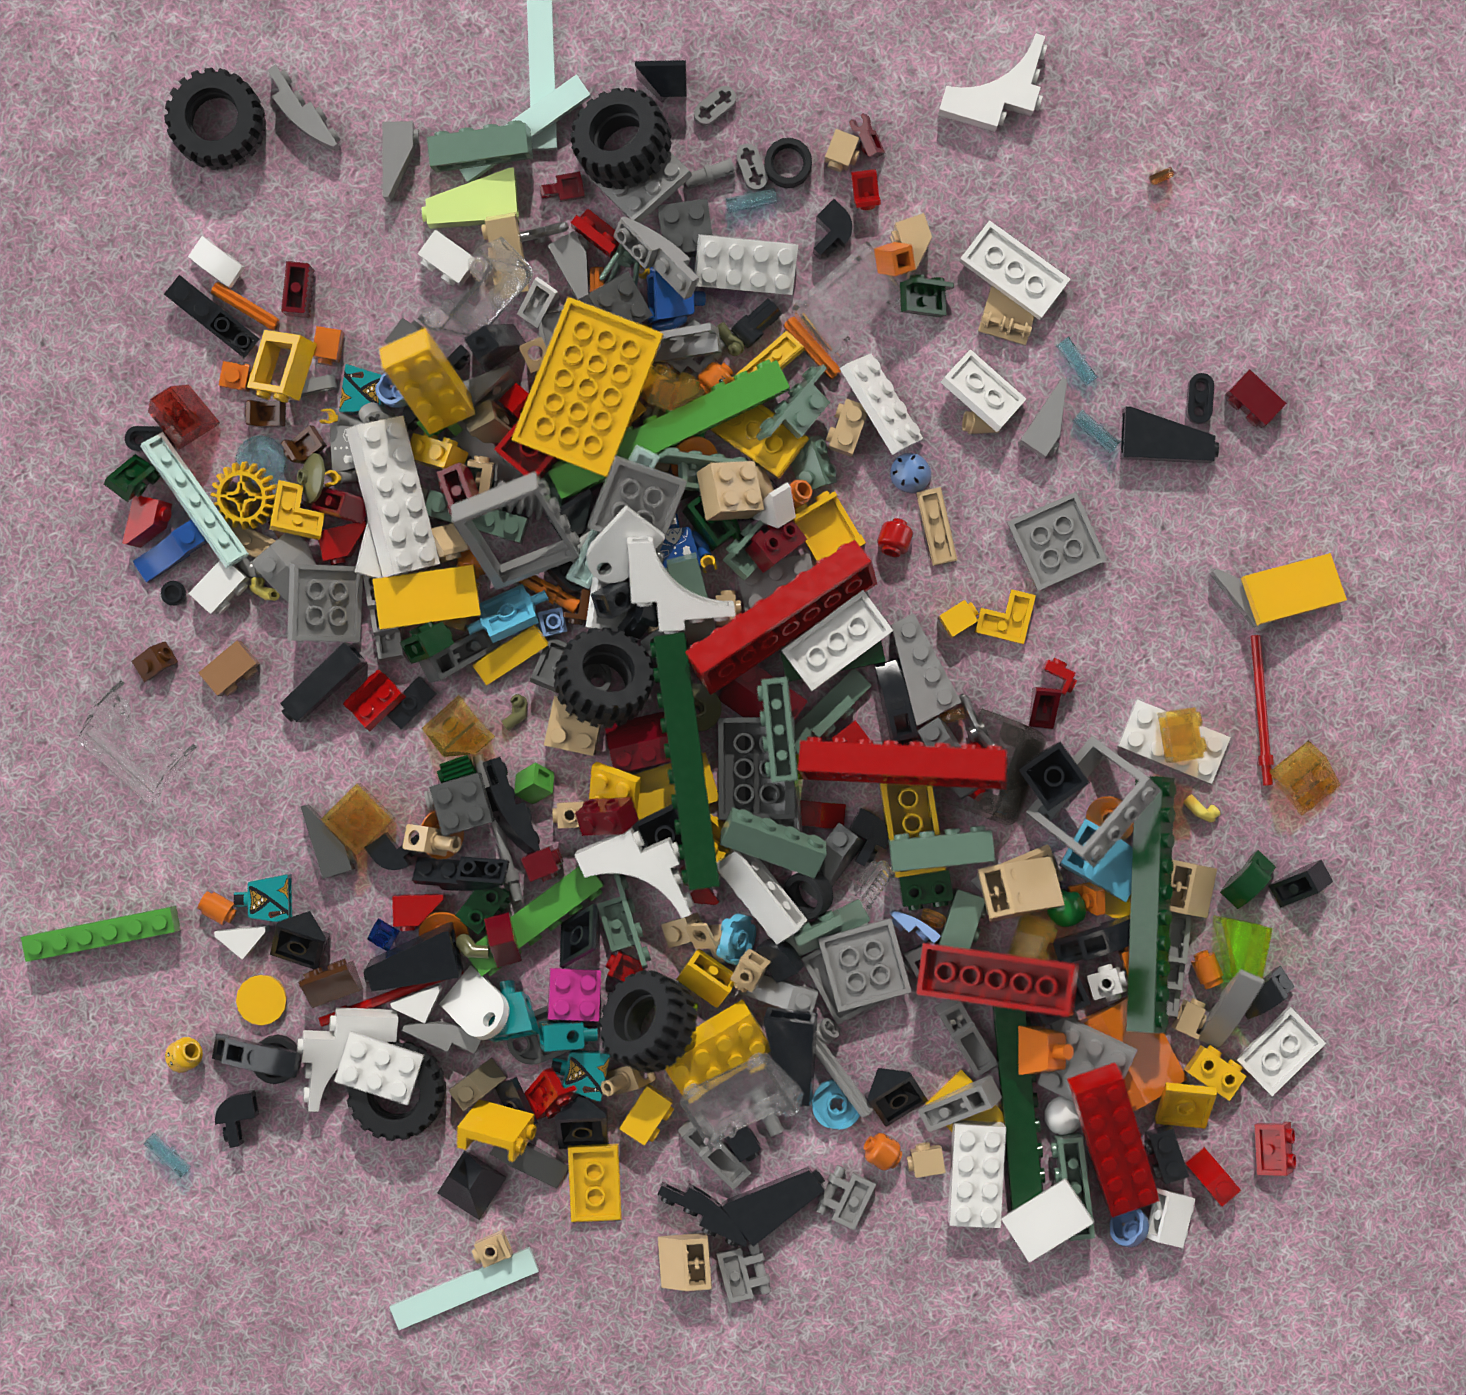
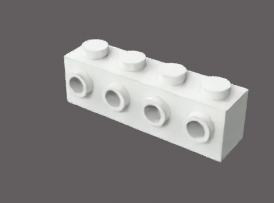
[717,849,807,944]

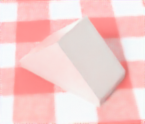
[517,277,560,328]
[753,482,796,528]
[214,925,269,960]
[391,984,442,1023]

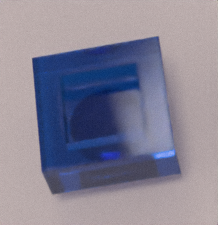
[367,918,400,951]

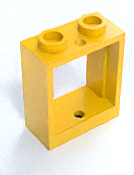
[247,330,317,403]

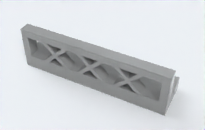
[653,323,721,364]

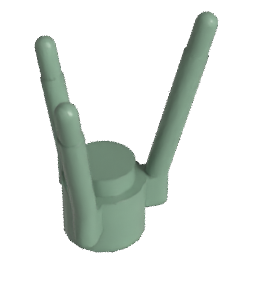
[599,244,640,286]

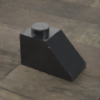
[1269,860,1333,908]

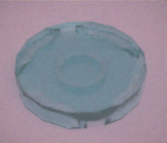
[235,435,286,485]

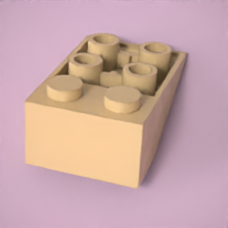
[978,856,1064,923]

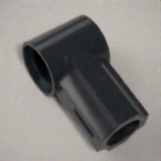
[731,298,782,348]

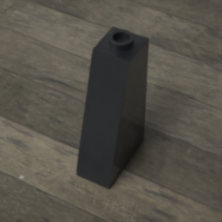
[464,324,526,373]
[1120,406,1219,463]
[280,642,368,723]
[364,922,463,992]
[763,1007,818,1107]
[722,1166,825,1247]

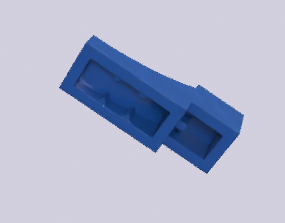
[133,519,208,583]

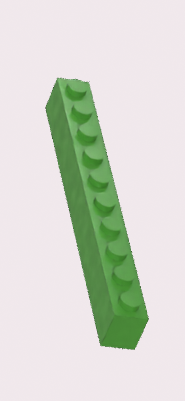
[548,359,790,501]

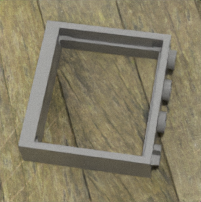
[451,472,581,590]
[1026,736,1161,867]

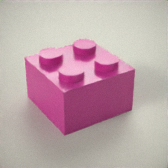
[547,968,601,1021]

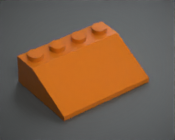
[1078,996,1187,1111]

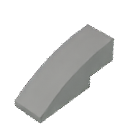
[934,999,998,1077]
[402,1021,482,1054]
[678,1113,751,1190]

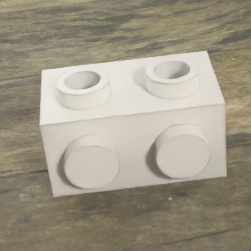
[418,229,479,287]
[189,560,250,615]
[1146,1188,1195,1248]

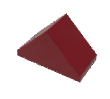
[1029,687,1062,729]
[484,912,522,968]

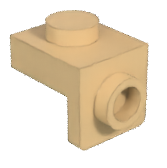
[661,913,703,948]

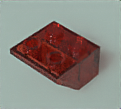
[148,384,220,450]

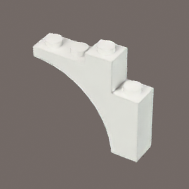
[938,34,1047,132]
[627,536,735,634]
[575,827,694,918]
[297,1007,398,1112]

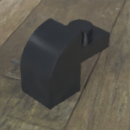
[813,198,852,259]
[617,602,658,639]
[848,808,888,867]
[365,832,420,870]
[746,939,804,984]
[1244,966,1295,1020]
[215,1090,259,1148]

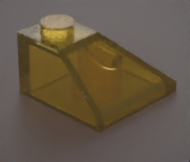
[422,695,495,757]

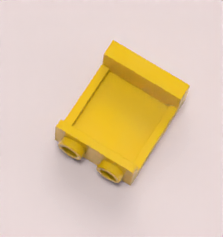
[792,490,866,562]
[457,1099,537,1162]

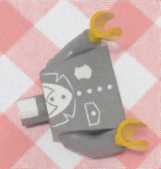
[320,408,363,488]

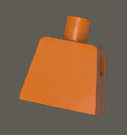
[1018,1026,1074,1075]

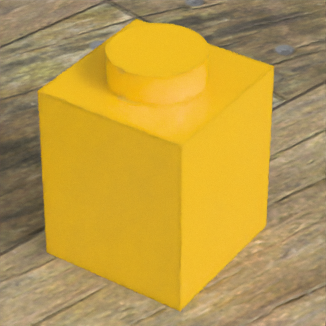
[938,600,979,638]

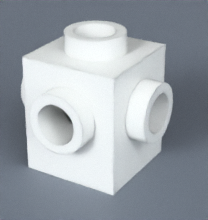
[1087,964,1128,1002]

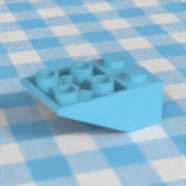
[1059,819,1133,902]

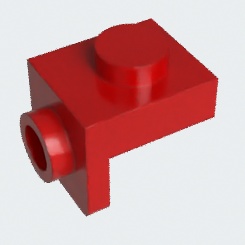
[851,169,881,210]
[1042,658,1077,696]
[605,951,643,981]

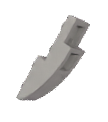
[267,64,341,152]
[613,217,699,299]

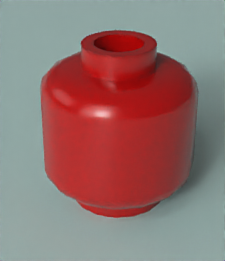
[877,518,913,558]

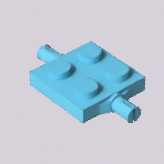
[466,584,549,643]

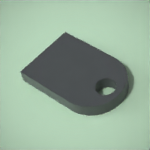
[530,636,612,694]
[507,1006,588,1065]

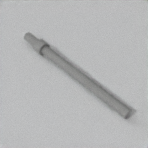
[473,754,523,902]

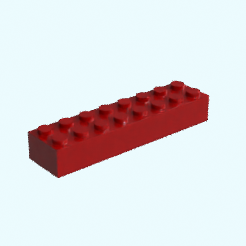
[685,539,877,695]
[798,737,1008,790]

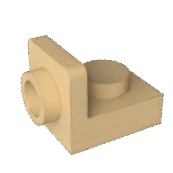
[467,456,495,494]

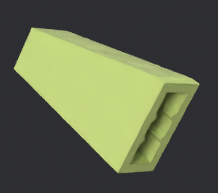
[422,167,519,229]

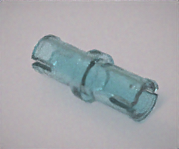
[725,187,777,214]
[1056,336,1098,386]
[1072,409,1121,454]
[143,1133,192,1179]

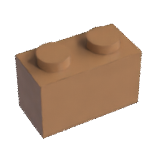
[198,640,260,697]

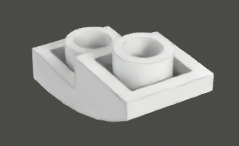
[188,236,245,288]

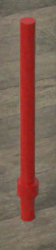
[1251,635,1274,786]
[318,971,464,1027]

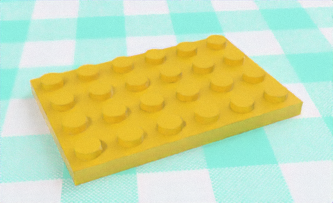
[511,297,664,477]

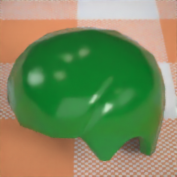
[1047,889,1086,927]

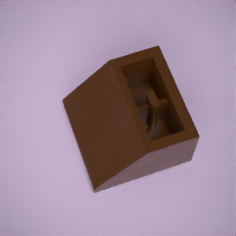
[298,958,363,1008]

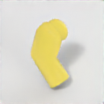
[249,577,280,601]
[1183,794,1220,822]

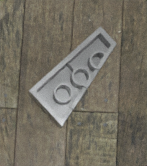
[890,613,961,726]

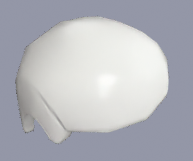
[1044,1096,1081,1135]

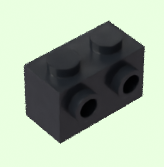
[1144,1125,1189,1185]

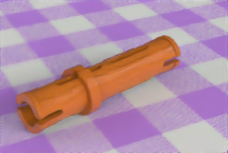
[518,575,580,613]

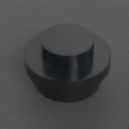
[161,581,186,606]

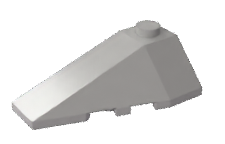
[251,533,316,603]

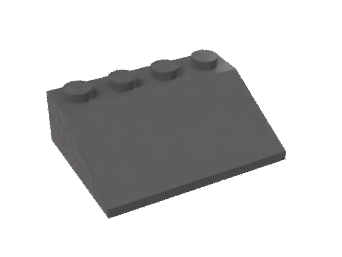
[718,717,795,819]

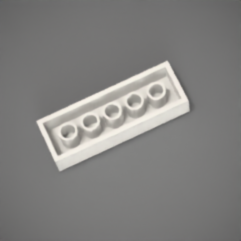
[346,416,440,577]

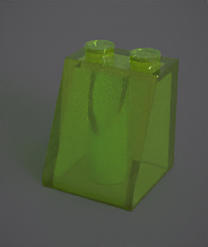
[1213,915,1273,981]

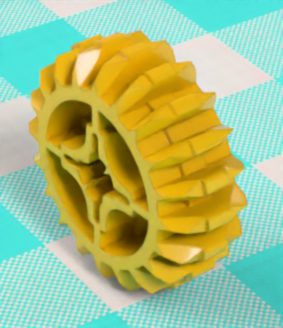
[210,461,277,530]

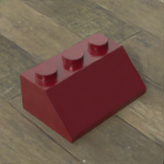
[719,665,808,720]
[605,711,671,772]

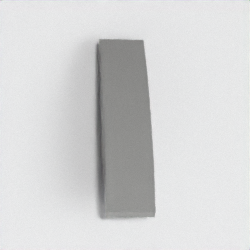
[363,575,405,663]
[1167,912,1192,1019]
[1198,970,1264,1048]

